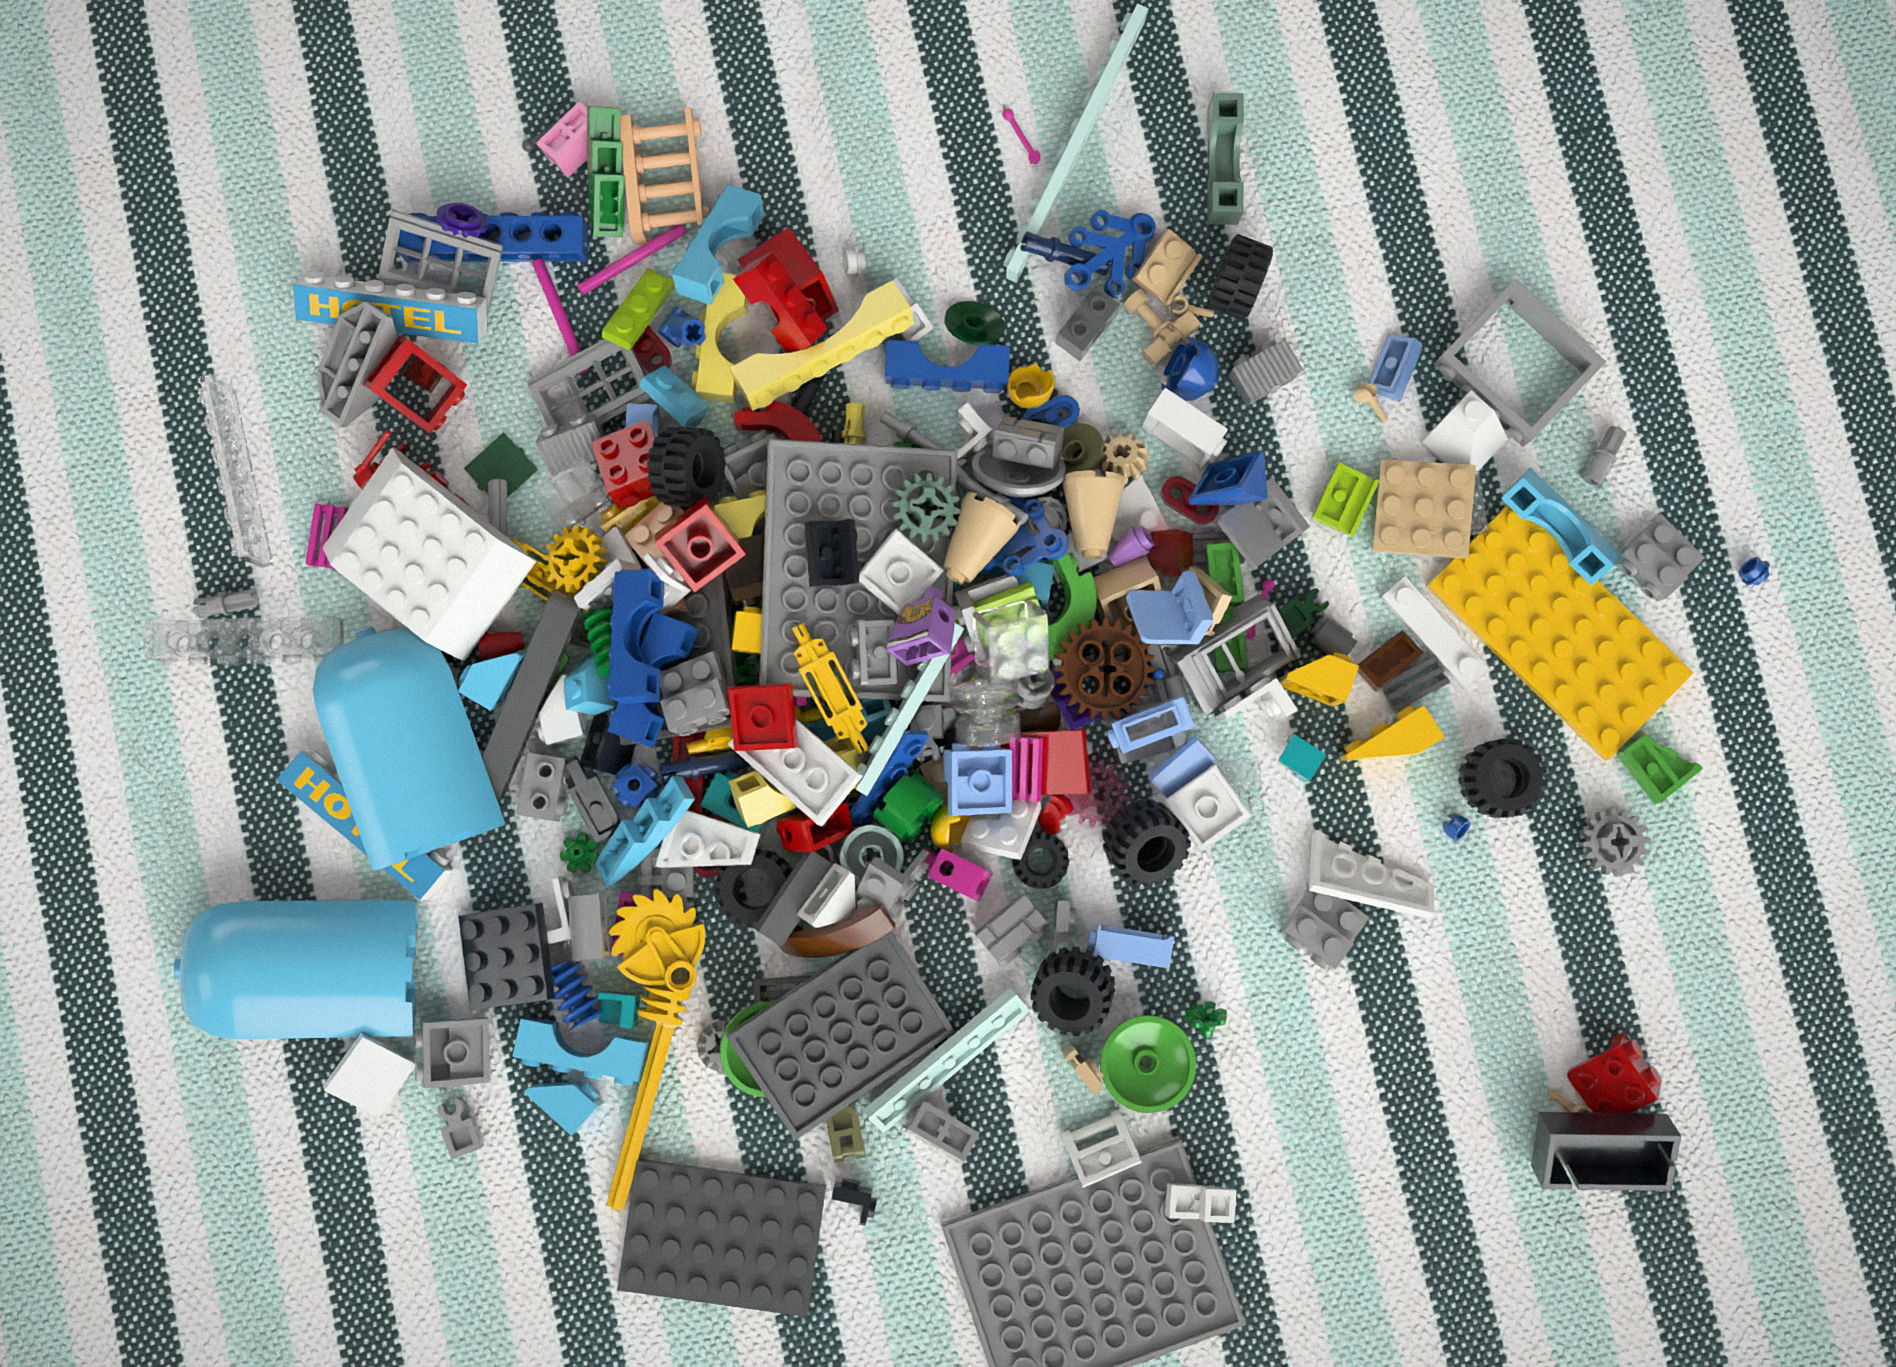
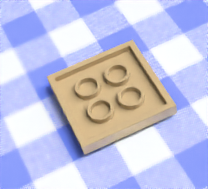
[1373,459,1476,559]

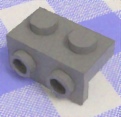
[850,620,897,686]

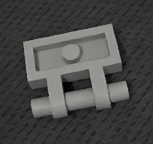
[637,840,695,898]

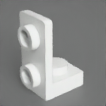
[957,403,992,469]
[643,553,691,615]
[546,876,574,944]

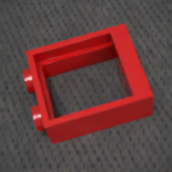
[362,335,467,434]

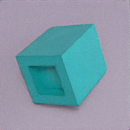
[1278,734,1327,782]
[597,990,640,1028]

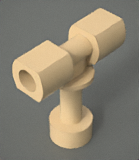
[1123,288,1201,368]

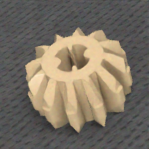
[1097,430,1149,485]

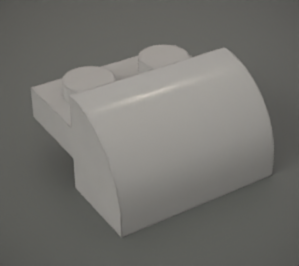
[568,893,611,961]

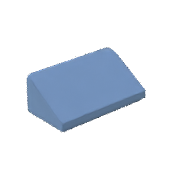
[1368,333,1422,402]
[1148,737,1217,798]

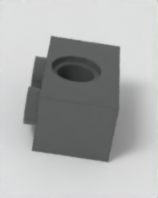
[1056,286,1120,361]

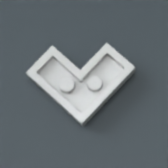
[960,798,1042,860]

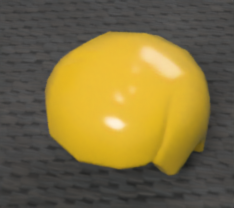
[1006,363,1055,409]
[930,804,971,851]

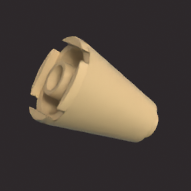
[1062,470,1124,559]
[943,492,1021,584]

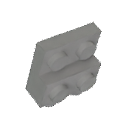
[723,429,777,500]
[1617,514,1705,602]
[660,651,730,736]
[1280,890,1369,970]
[414,1018,490,1088]

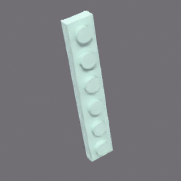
[854,623,964,796]
[863,987,1030,1133]

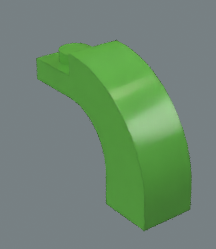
[1031,551,1097,662]

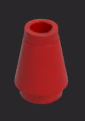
[478,631,525,661]

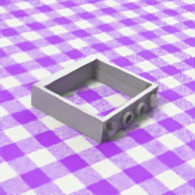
[1433,278,1607,447]

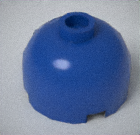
[1161,337,1219,401]

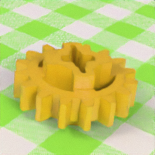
[542,525,608,595]

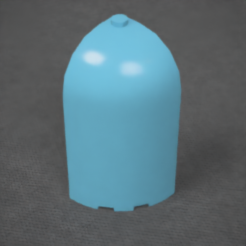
[313,627,506,871]
[174,900,418,1039]

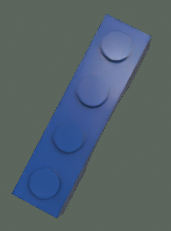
[885,340,1010,394]
[607,569,664,704]
[608,612,699,748]

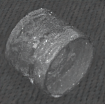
[951,677,1022,747]

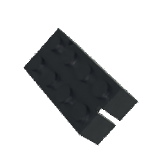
[1531,1112,1681,1191]

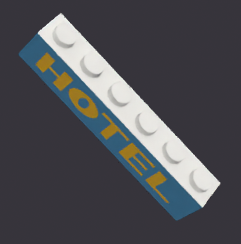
[293,272,487,344]
[277,751,453,900]

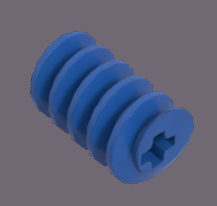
[551,960,604,1031]

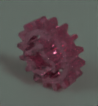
[1069,760,1131,828]

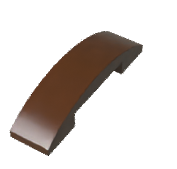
[777,904,895,958]

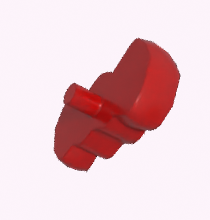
[1038,794,1073,835]

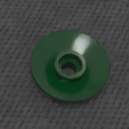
[944,301,1005,345]

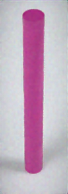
[577,224,687,295]
[532,259,589,374]

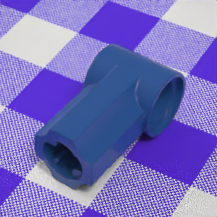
[657,306,706,348]

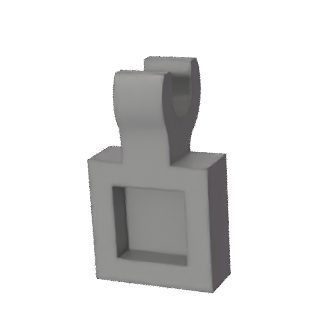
[1050,899,1076,952]

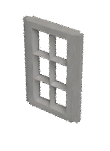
[378,209,503,314]
[526,339,652,427]

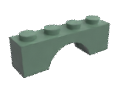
[1207,93,1244,225]

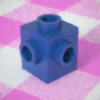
[612,763,663,808]

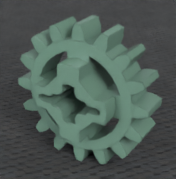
[890,473,961,544]

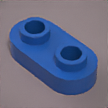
[1022,395,1080,429]

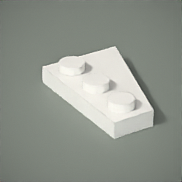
[655,810,760,868]

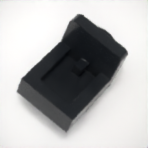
[831,1178,877,1226]

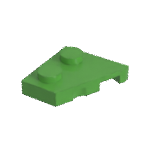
[1617,734,1703,805]

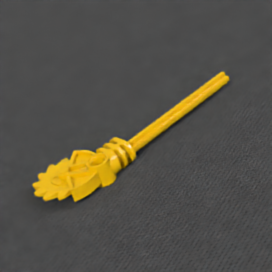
[606,889,705,1210]

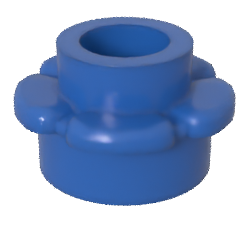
[1739,557,1770,585]

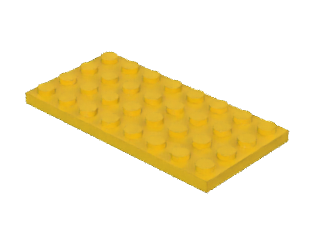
[1426,505,1694,761]

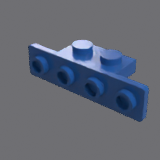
[849,730,930,827]

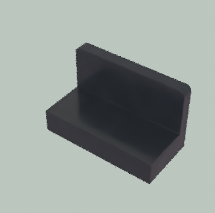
[580,709,636,775]

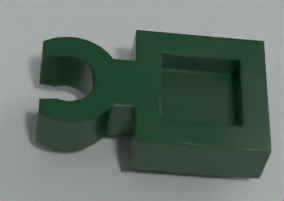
[1278,588,1329,638]

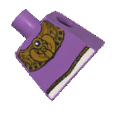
[885,587,956,665]

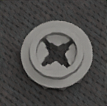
[697,1021,730,1072]

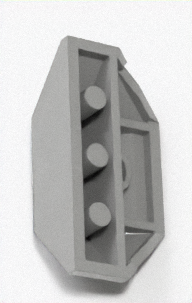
[318,301,398,427]

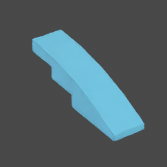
[595,776,695,886]

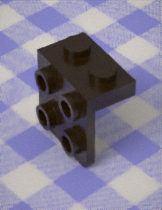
[724,533,764,608]

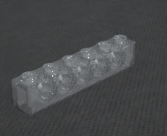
[145,616,344,667]

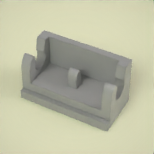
[905,1101,979,1163]

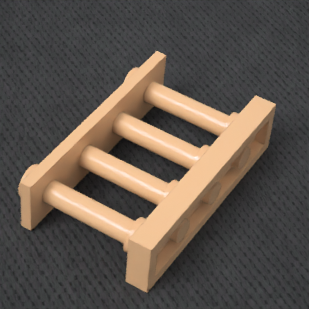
[620,107,710,244]

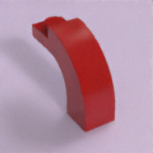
[734,401,822,442]

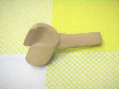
[1171,296,1214,318]
[1354,383,1389,423]
[1547,1089,1593,1113]

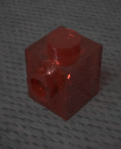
[1148,529,1193,577]

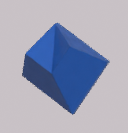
[1188,451,1268,505]

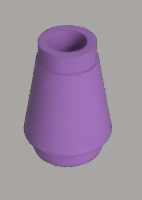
[1107,525,1155,567]

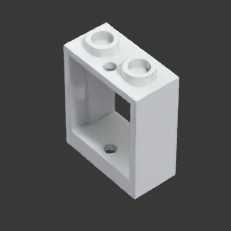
[1141,388,1228,468]

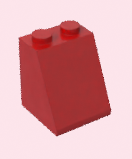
[737,227,839,324]

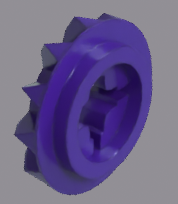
[436,203,488,238]

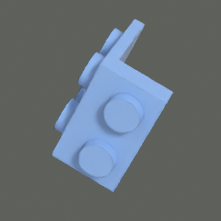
[1126,571,1214,644]

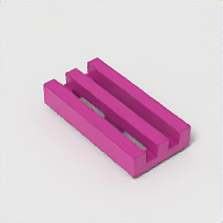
[305,503,349,569]
[1009,735,1043,802]

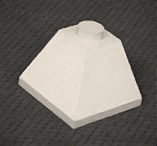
[1421,390,1508,473]

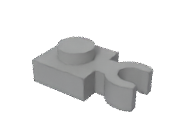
[910,705,944,761]
[438,1097,485,1160]

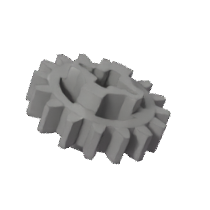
[1578,808,1651,876]

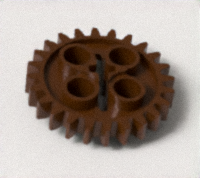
[1052,617,1156,720]

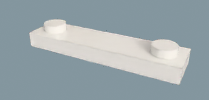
[1380,576,1489,690]

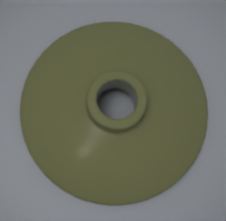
[1060,423,1104,474]

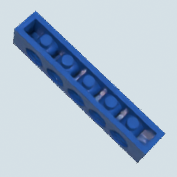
[398,212,588,262]

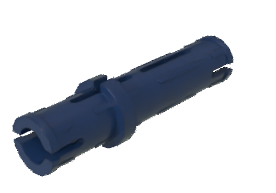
[1021,231,1111,276]
[660,751,751,783]

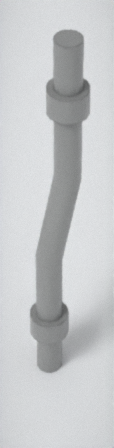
[879,411,1028,525]

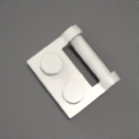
[1060,1108,1142,1188]

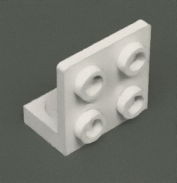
[574,527,642,610]
[1215,678,1298,722]

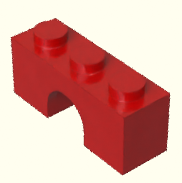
[733,251,828,353]

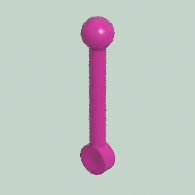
[1002,108,1040,164]
[1245,579,1274,640]

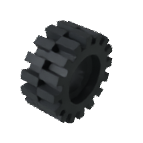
[1012,832,1070,889]

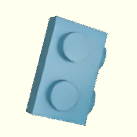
[639,366,710,428]

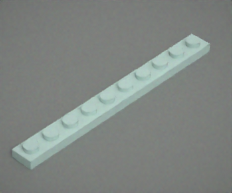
[1003,3,1148,283]

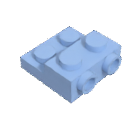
[943,742,1012,816]

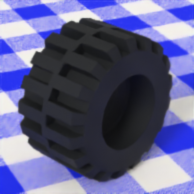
[1208,234,1273,321]
[647,427,726,507]
[1458,738,1548,818]
[1103,799,1191,887]
[714,848,792,929]
[1030,946,1115,1036]

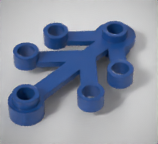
[1064,210,1156,298]
[982,495,1069,577]

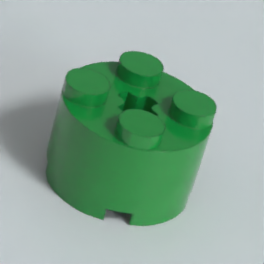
[873,769,944,844]

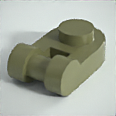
[827,1104,866,1163]

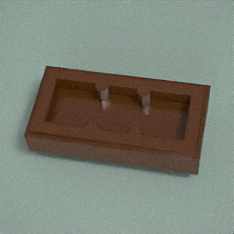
[1357,630,1424,692]

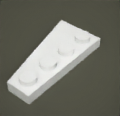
[1044,474,1169,584]
[1309,830,1434,918]

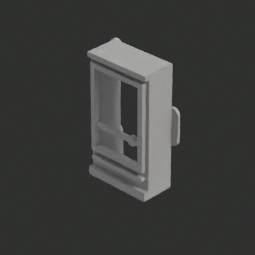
[1166,595,1302,715]
[1087,641,1187,765]

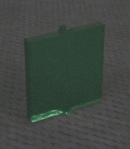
[464,432,538,498]

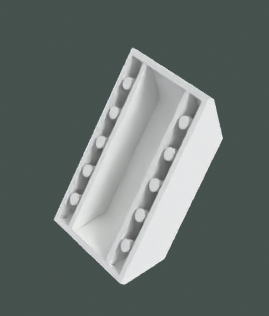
[322,447,536,661]

